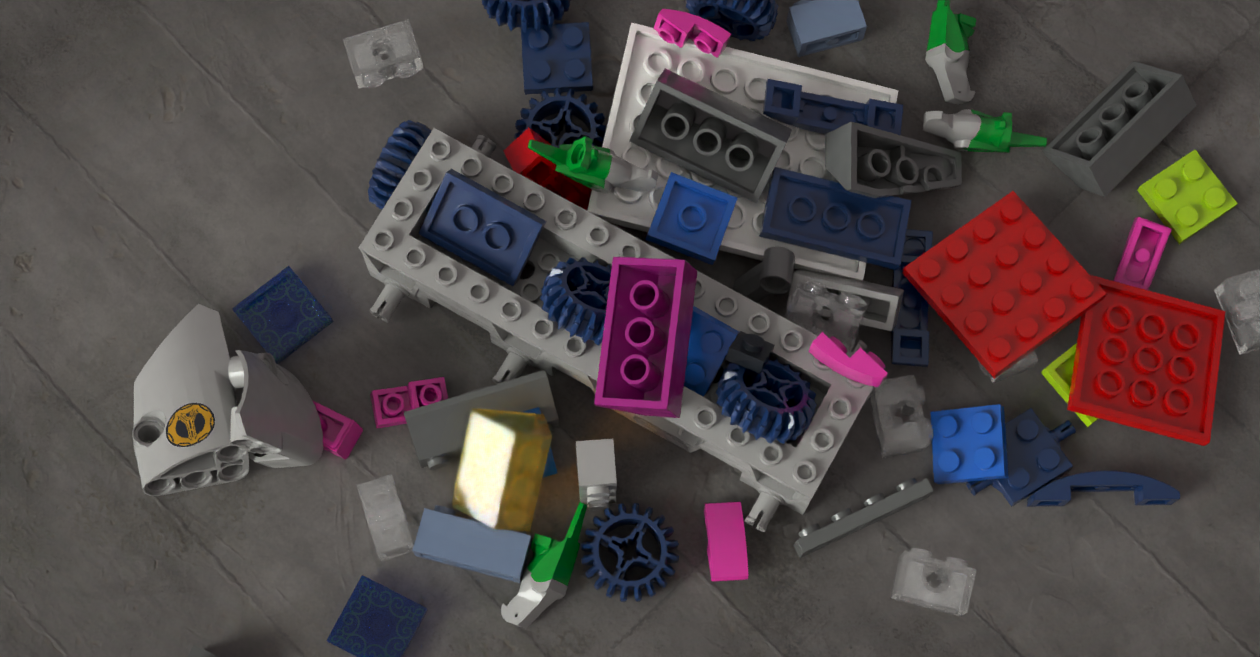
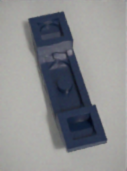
[763,79,903,135]
[891,229,933,367]
[1027,471,1180,507]

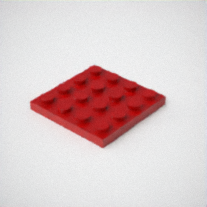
[903,191,1107,379]
[1067,275,1226,446]

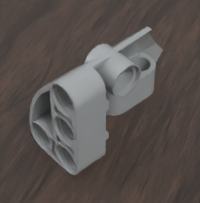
[228,350,323,468]

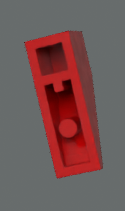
[503,127,592,210]

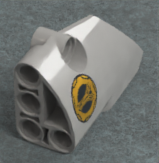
[132,304,249,496]

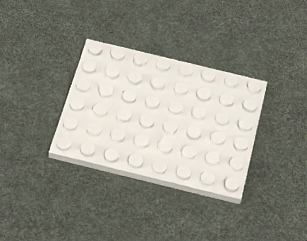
[587,23,899,281]

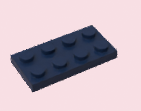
[759,167,912,270]

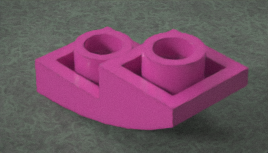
[653,9,731,58]
[808,332,888,387]
[370,377,448,429]
[704,502,749,581]

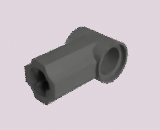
[733,246,795,303]

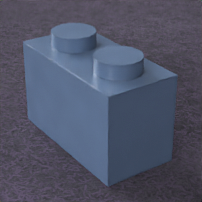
[786,0,867,57]

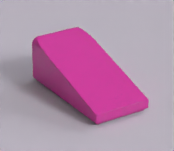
[1113,217,1172,290]
[313,401,363,459]

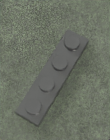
[793,477,934,558]

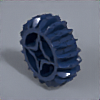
[481,0,571,34]
[686,0,779,41]
[514,87,607,148]
[368,120,432,210]
[540,257,611,345]
[716,358,817,444]
[581,503,679,602]

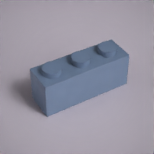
[412,505,532,583]

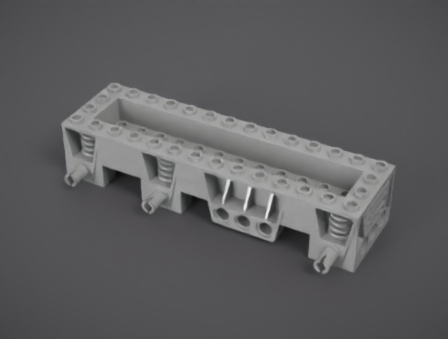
[358,128,873,532]

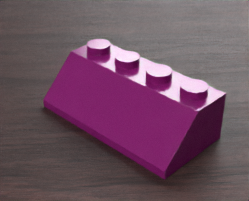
[594,257,697,418]

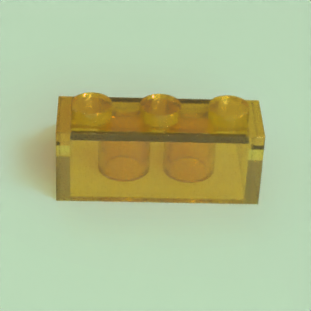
[452,408,552,532]

